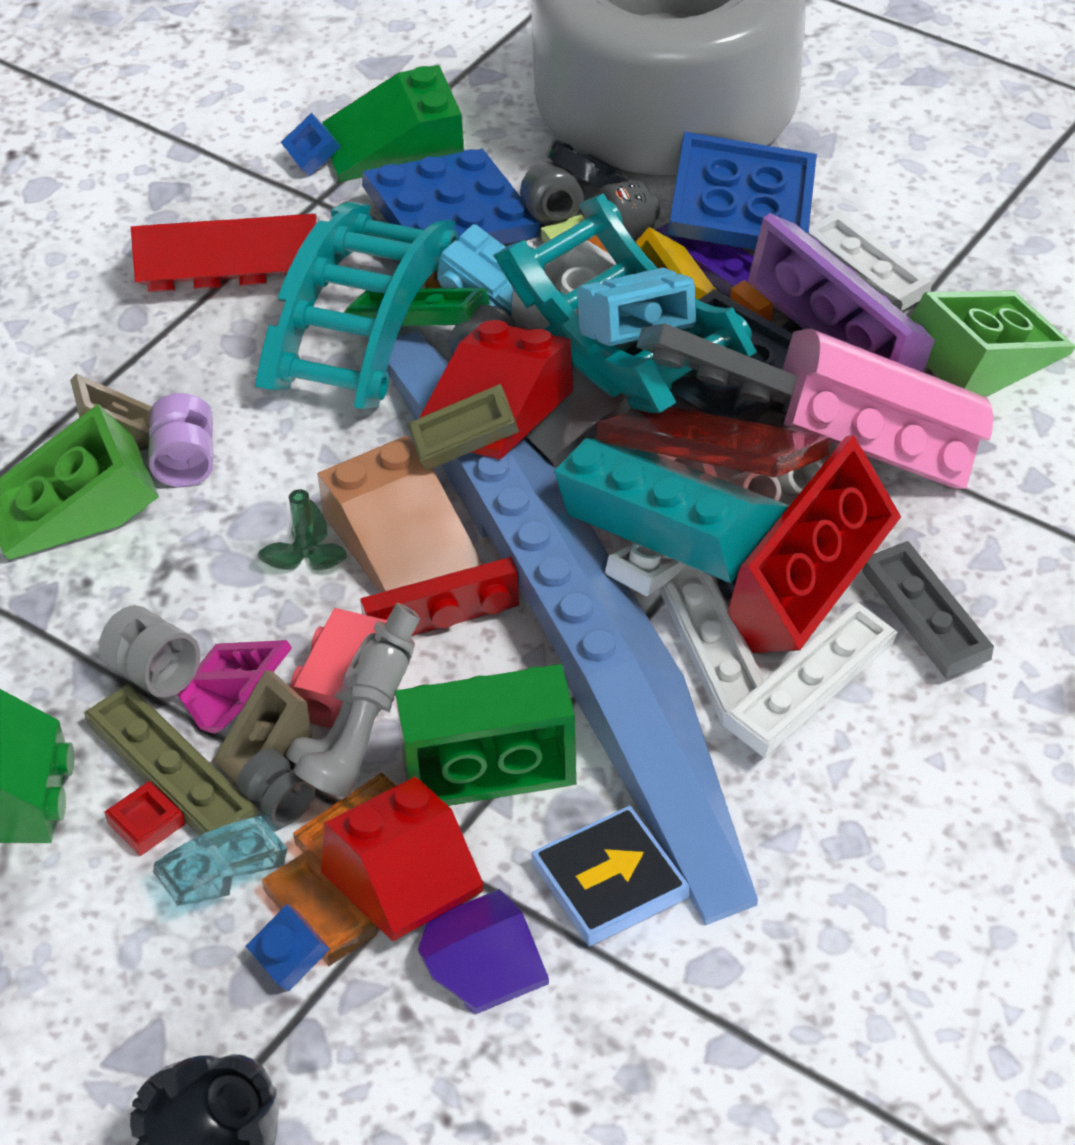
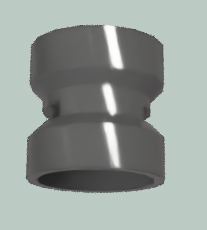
[237,748,316,826]

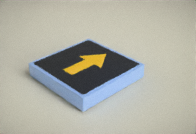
[531,805,690,947]

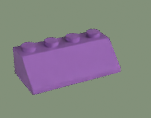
[748,213,935,372]

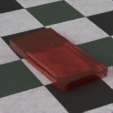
[597,407,830,478]

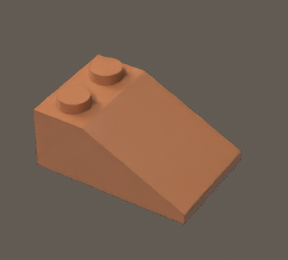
[317,435,483,593]

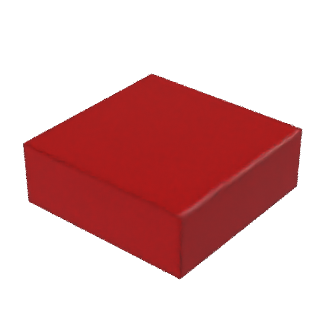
[104,781,186,856]

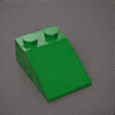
[322,64,464,182]

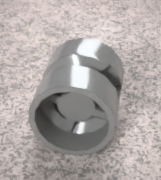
[99,605,201,698]

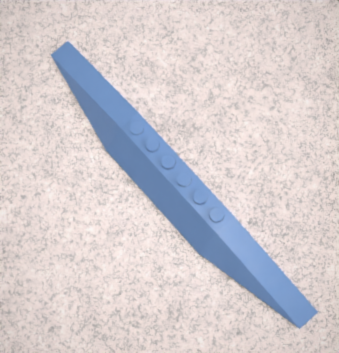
[387,331,758,926]

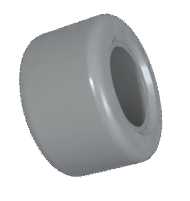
[531,0,807,176]

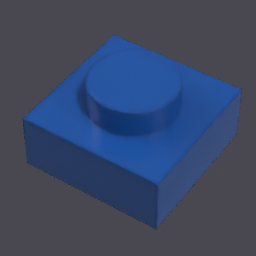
[280,113,341,176]
[246,904,330,991]

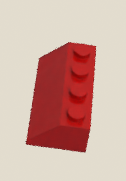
[130,213,319,292]
[727,435,901,653]

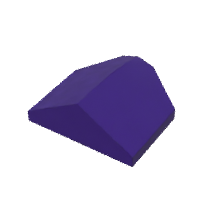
[418,889,549,1014]

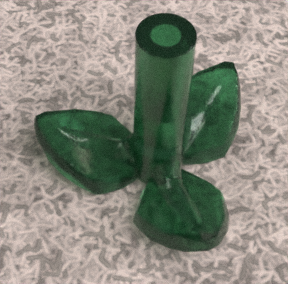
[258,489,348,570]

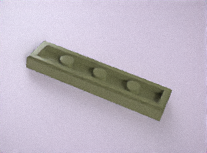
[84,684,261,853]

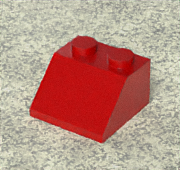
[321,776,484,942]

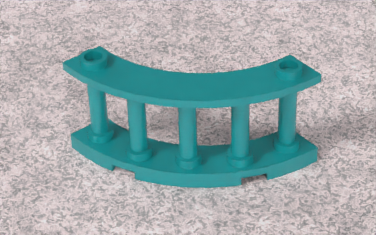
[493,193,757,413]
[255,202,458,409]

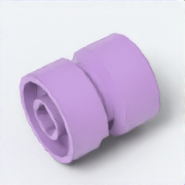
[149,393,213,487]

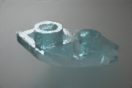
[153,816,287,906]

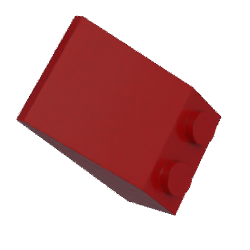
[419,320,573,460]

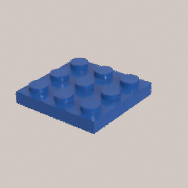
[667,132,817,250]
[362,148,541,244]

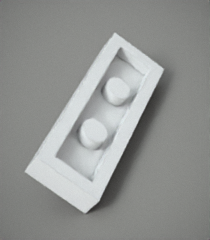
[808,211,932,311]

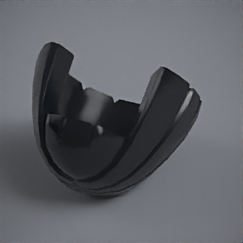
[130,1054,279,1145]

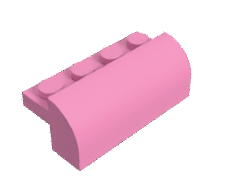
[782,329,993,489]

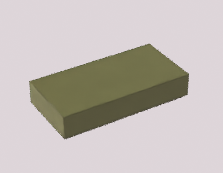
[407,384,520,471]

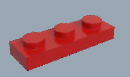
[360,557,519,636]

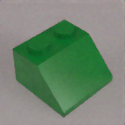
[0,689,74,843]

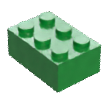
[395,664,577,806]

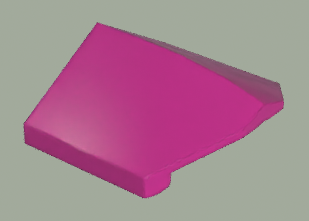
[177,640,292,734]

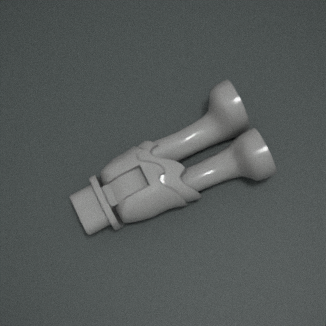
[286,603,420,797]

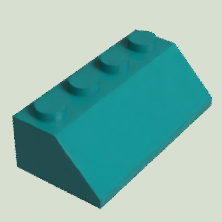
[554,438,789,583]

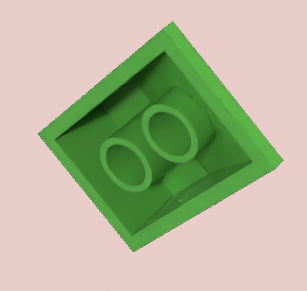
[910,291,1075,396]
[0,404,159,560]

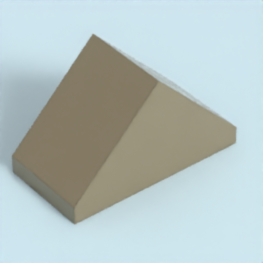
[70,374,152,451]
[213,670,312,784]

